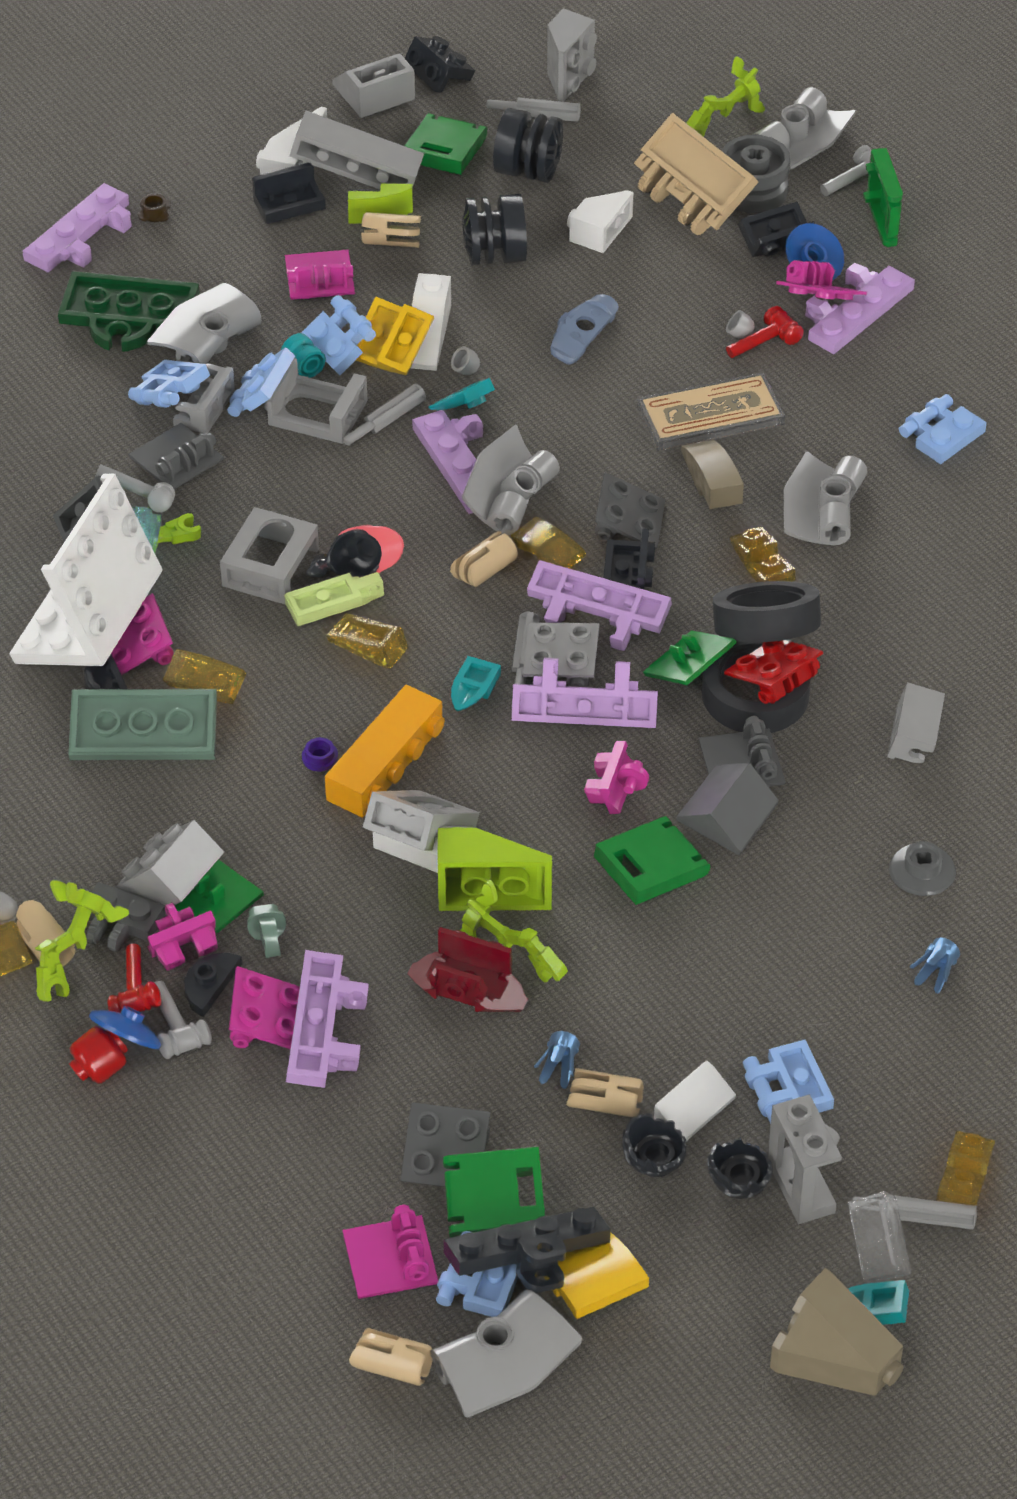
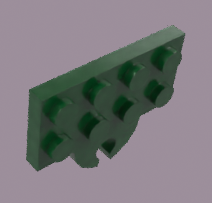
[58,271,200,352]

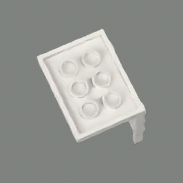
[9,474,163,666]

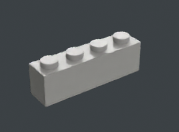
[289,110,424,189]

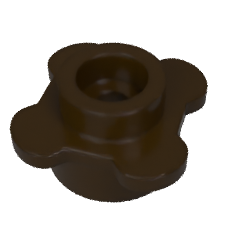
[138,194,171,223]

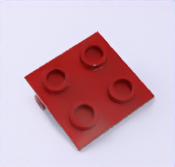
[724,640,823,704]

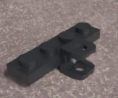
[443,1207,611,1293]

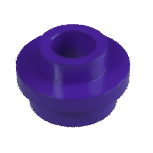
[302,737,338,772]

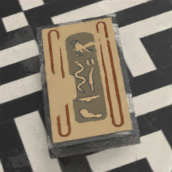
[637,372,785,451]

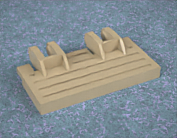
[634,113,758,236]

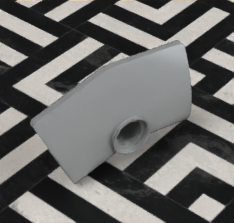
[752,87,855,170]
[147,283,262,364]
[462,425,560,535]
[783,451,868,545]
[431,1290,582,1418]

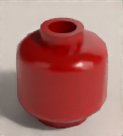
[68,1026,128,1084]

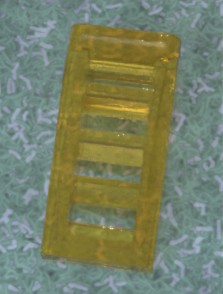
[326,613,408,669]

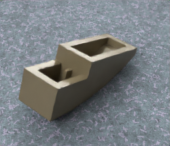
[681,440,744,509]

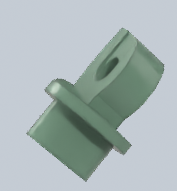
[247,904,286,958]

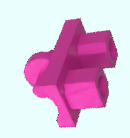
[584,741,649,814]
[147,902,218,971]

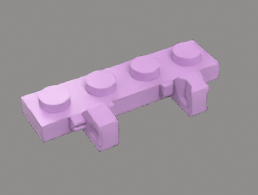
[23,183,132,273]
[805,263,915,354]
[412,410,483,514]
[527,560,672,651]
[511,658,658,728]
[286,950,369,1088]

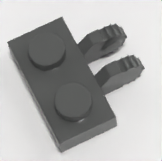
[86,882,166,952]

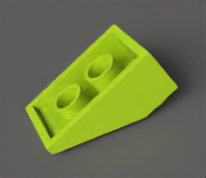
[438,827,552,911]

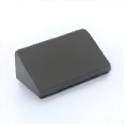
[53,476,103,542]

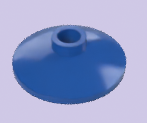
[786,223,844,281]
[89,1006,162,1049]

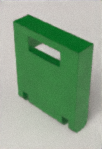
[404,113,487,175]
[863,148,903,247]
[594,816,710,905]
[443,1147,545,1238]

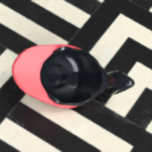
[306,525,404,578]

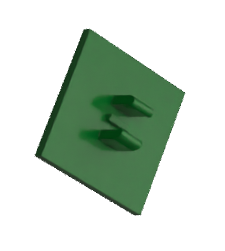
[643,630,737,685]
[174,859,264,935]

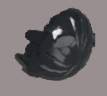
[622,1113,687,1177]
[707,1137,773,1199]

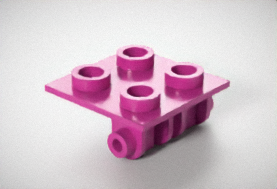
[285,250,355,300]
[776,260,867,300]
[111,593,174,675]
[229,966,300,1049]
[342,1205,438,1299]

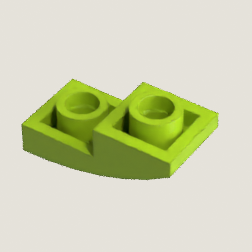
[348,183,413,224]

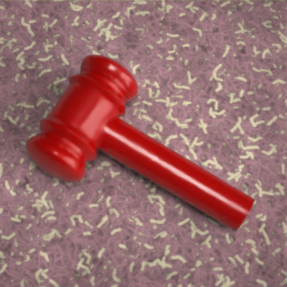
[726,306,804,358]
[107,944,162,1013]

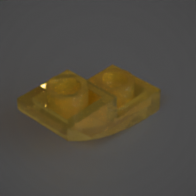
[511,517,586,569]
[730,526,796,582]
[163,649,247,704]
[936,1131,995,1208]

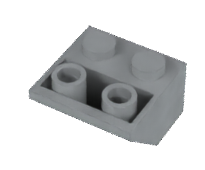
[547,8,597,102]
[332,53,415,118]
[116,820,224,905]

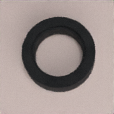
[713,581,821,642]
[702,641,811,733]

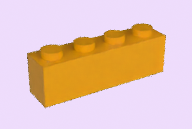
[325,684,445,818]

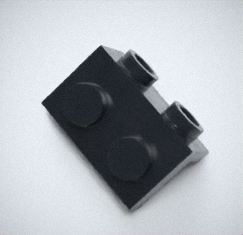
[405,36,476,93]
[252,162,326,224]
[738,201,815,258]
[603,528,655,590]

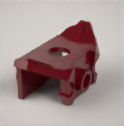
[407,927,528,1012]

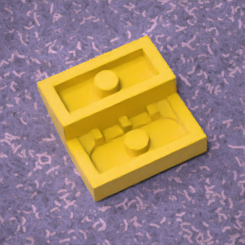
[356,297,434,375]
[543,1233,649,1320]

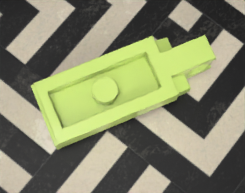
[284,572,384,627]

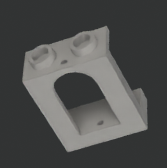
[264,358,368,444]
[220,507,319,605]
[363,790,480,851]
[768,1094,842,1224]

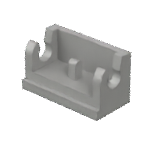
[173,364,235,434]
[887,682,945,763]

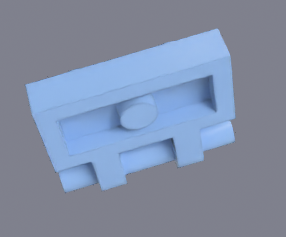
[302,295,376,375]
[227,347,295,417]
[128,360,210,408]
[899,394,986,464]
[743,1040,834,1124]
[436,1231,518,1317]

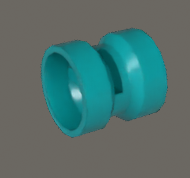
[281,333,326,378]

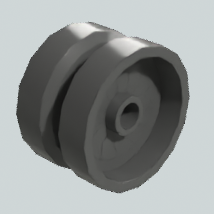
[722,135,790,213]

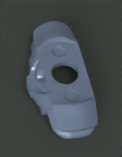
[550,294,619,364]

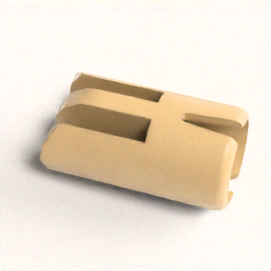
[361,212,421,248]
[450,531,518,587]
[16,900,75,967]
[567,1068,644,1118]
[349,1328,432,1386]

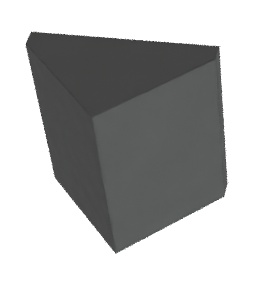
[677,762,778,856]

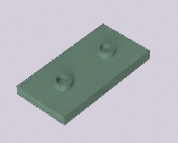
[68,689,217,760]

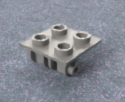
[522,622,599,687]

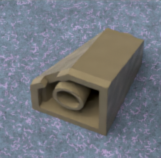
[770,1268,904,1396]

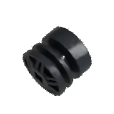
[493,108,563,183]
[462,194,527,266]

